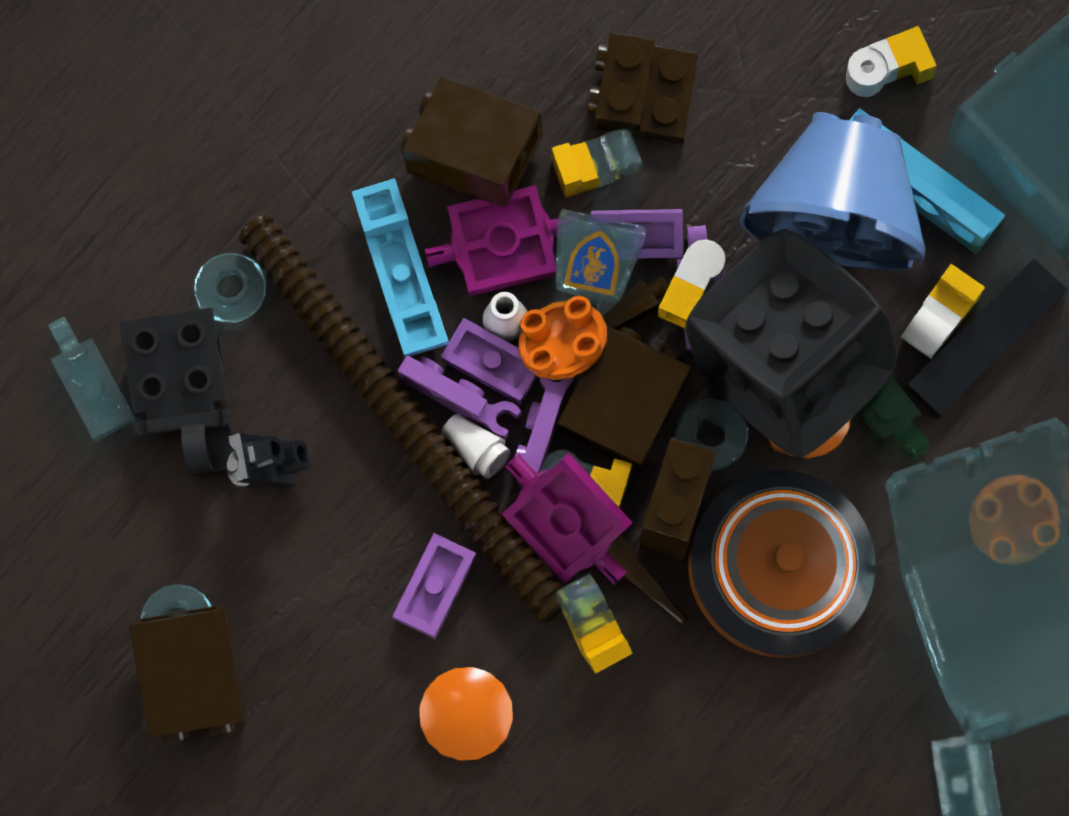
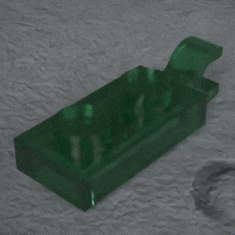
[858,375,931,462]

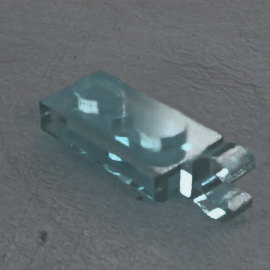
[48,317,136,442]

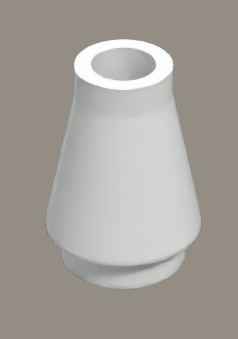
[483,292,527,341]
[441,413,510,479]

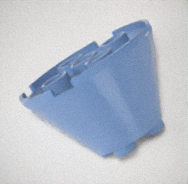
[739,112,925,271]

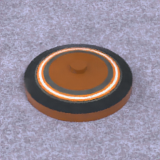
[688,470,876,658]

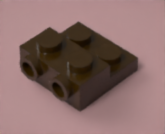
[588,33,699,144]

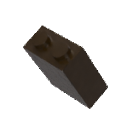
[400,77,543,208]
[557,326,691,474]
[639,438,716,562]
[129,603,246,743]

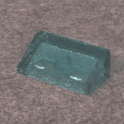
[931,734,1001,816]

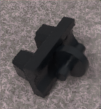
[227,433,310,488]

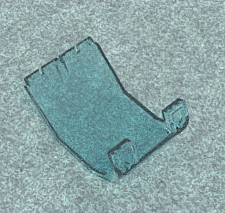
[885,417,1069,745]

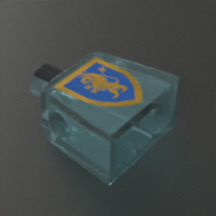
[556,209,647,311]

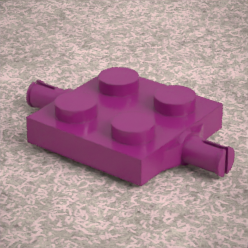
[425,185,580,297]
[501,453,633,585]

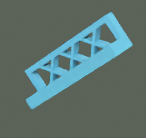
[849,108,1005,254]

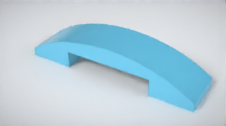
[352,178,449,357]

